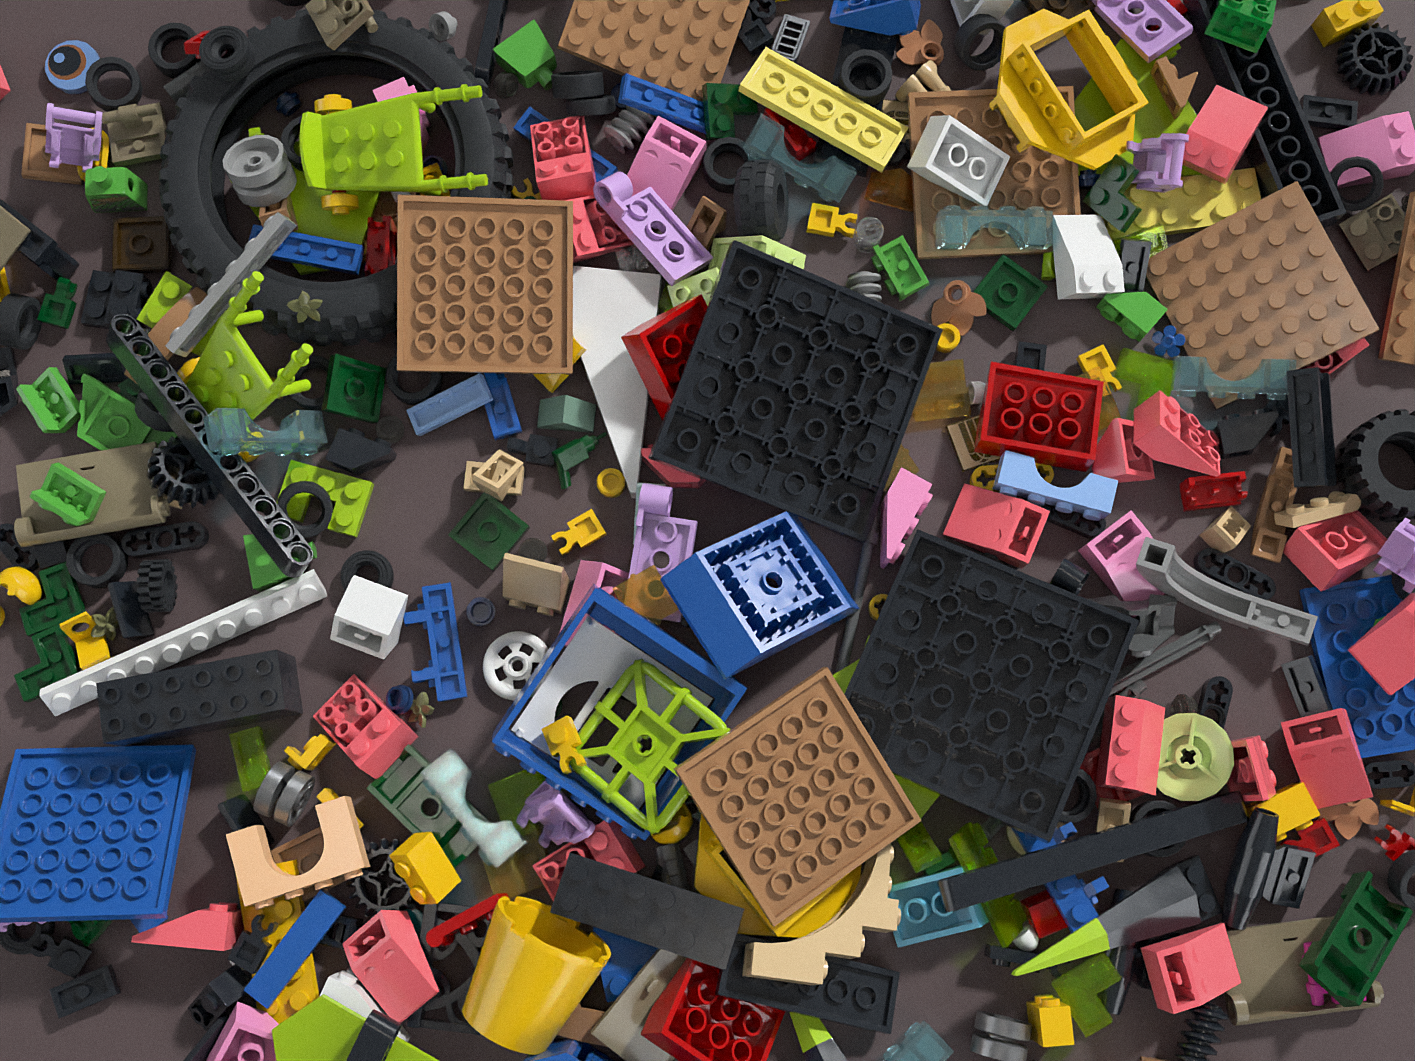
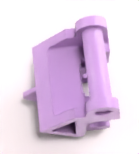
[45,103,103,173]
[1126,133,1189,193]
[1373,517,1415,594]
[516,781,595,848]

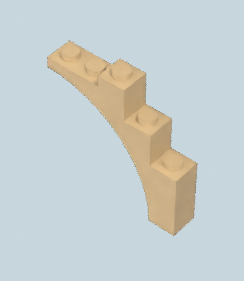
[742,843,901,986]

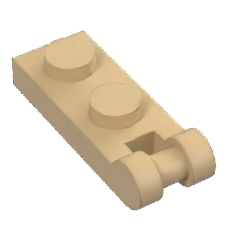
[1274,491,1361,528]

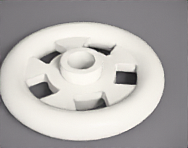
[483,631,552,701]

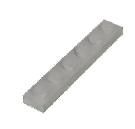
[165,212,297,357]

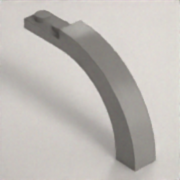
[1136,537,1318,646]

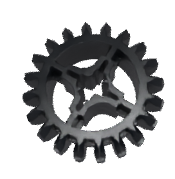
[1335,22,1414,97]
[147,436,228,509]
[346,838,416,917]

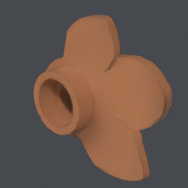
[896,19,944,66]
[931,280,986,336]
[1318,798,1379,840]

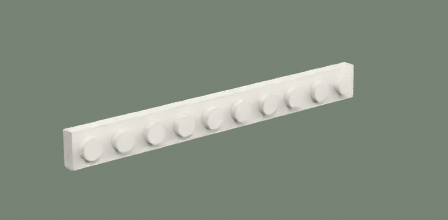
[40,569,327,716]

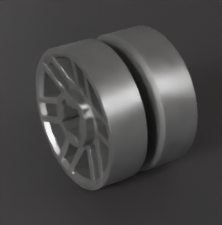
[253,761,315,827]
[970,1011,1033,1061]

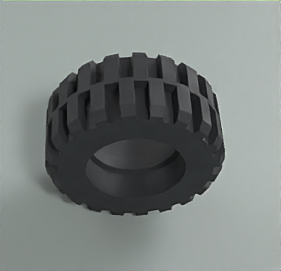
[1336,409,1415,523]

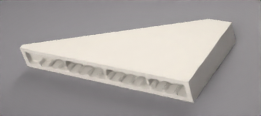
[573,266,662,498]

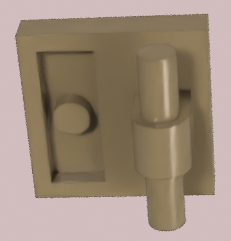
[306,0,378,50]
[102,102,167,167]
[1339,193,1405,271]

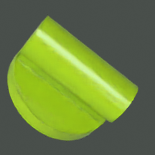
[1041,251,1056,281]

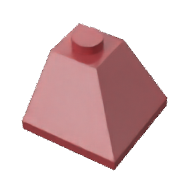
[1092,418,1155,483]

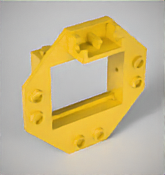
[989,9,1149,170]
[694,814,861,938]

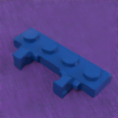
[404,582,468,702]
[1012,822,1109,933]

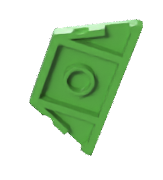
[77,374,178,451]

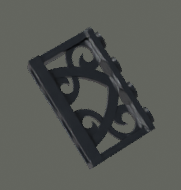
[0,199,80,281]
[1286,368,1337,488]
[407,901,491,1035]

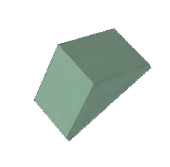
[537,395,596,433]

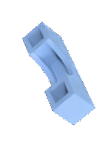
[992,450,1118,521]

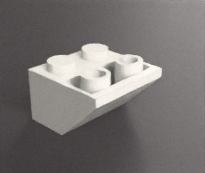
[330,575,408,659]

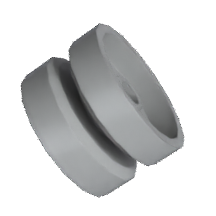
[223,135,297,207]

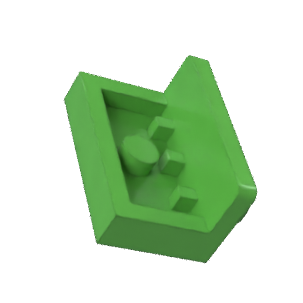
[871,235,929,301]
[16,367,81,433]
[29,462,106,526]

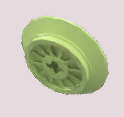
[1157,713,1234,801]

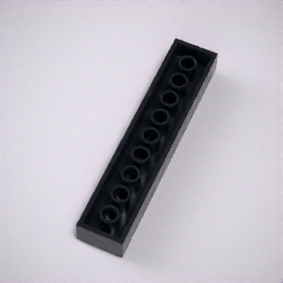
[1182,0,1347,228]

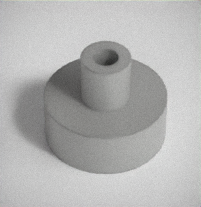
[429,11,458,41]

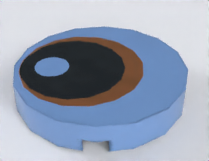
[45,40,100,94]

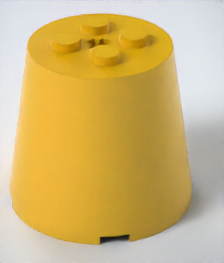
[462,896,611,1055]

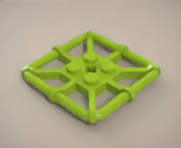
[569,659,731,834]

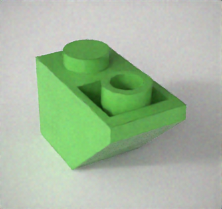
[1096,292,1168,342]

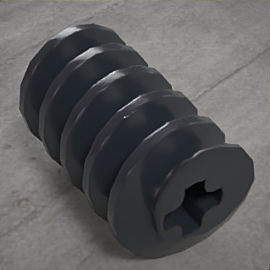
[1174,1002,1229,1061]

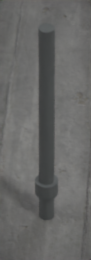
[835,510,881,674]

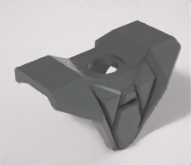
[1088,594,1177,658]

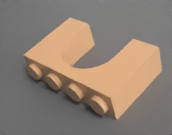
[226,796,370,910]

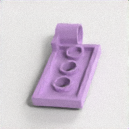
[1092,0,1193,63]
[593,172,713,286]
[624,483,698,622]

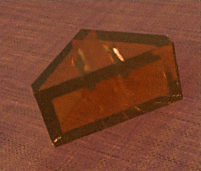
[864,168,914,213]

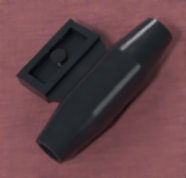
[1222,807,1316,930]
[1095,888,1180,1015]

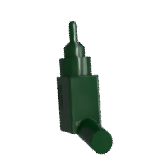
[551,432,607,489]

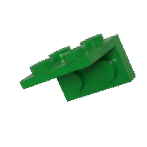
[1204,0,1276,53]

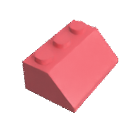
[1095,695,1165,796]

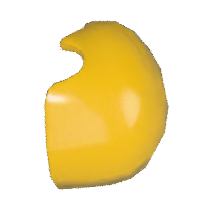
[0,566,42,605]
[650,802,693,844]

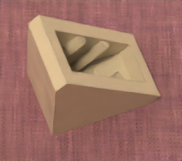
[472,449,524,501]
[1199,506,1251,553]

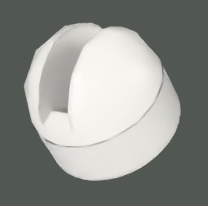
[966,381,986,404]
[1012,925,1039,952]

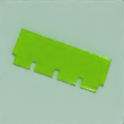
[949,822,1027,948]

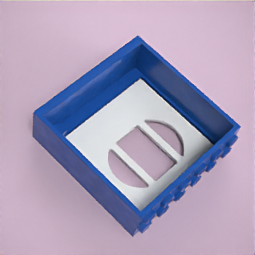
[492,583,747,841]

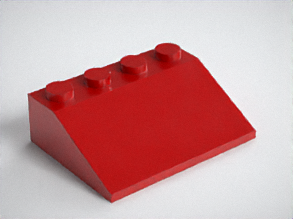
[621,294,707,421]
[974,362,1104,472]
[640,958,785,1061]

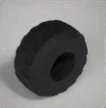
[734,159,789,242]

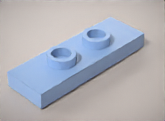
[406,373,493,436]

